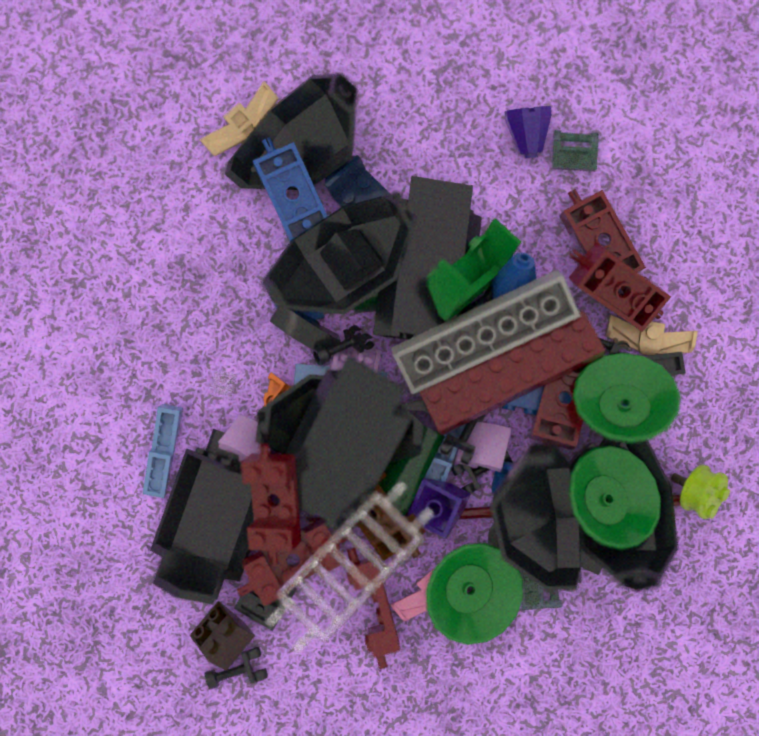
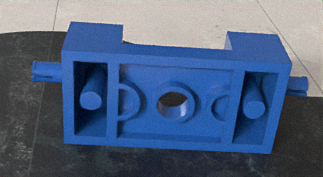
[253,137,328,242]

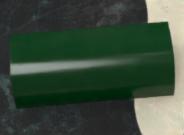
[378,425,445,517]

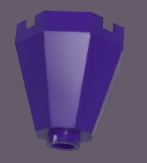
[504,106,552,159]

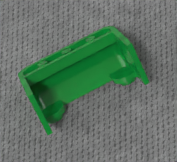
[427,218,522,322]

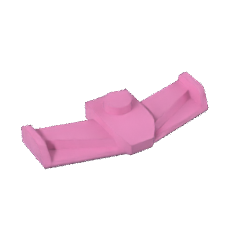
[390,547,459,621]

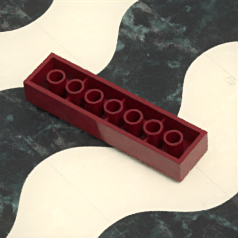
[419,310,605,436]

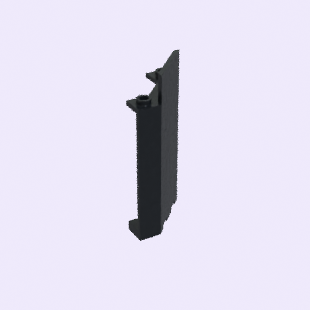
[373,176,482,340]
[285,356,412,532]

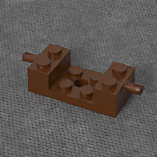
[356,472,426,561]

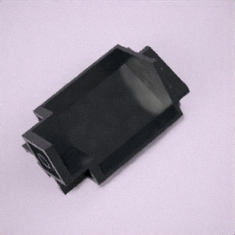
[150,429,254,605]

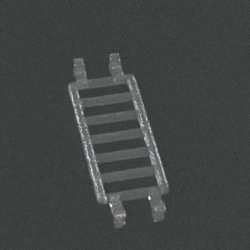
[265,481,434,655]

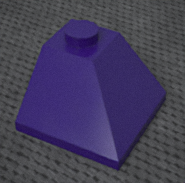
[407,478,471,539]

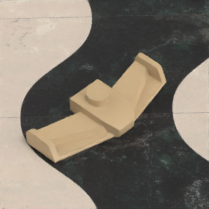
[199,81,279,157]
[605,314,698,356]

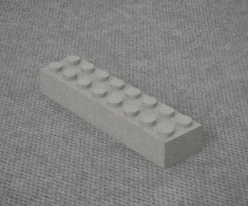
[391,270,580,395]

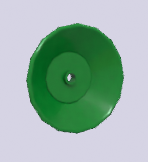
[573,353,681,442]
[569,445,661,549]
[426,543,523,645]

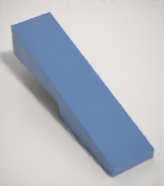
[143,404,183,498]

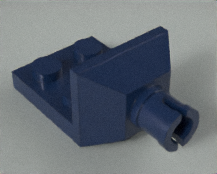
[325,155,390,207]

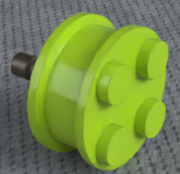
[671,464,730,519]

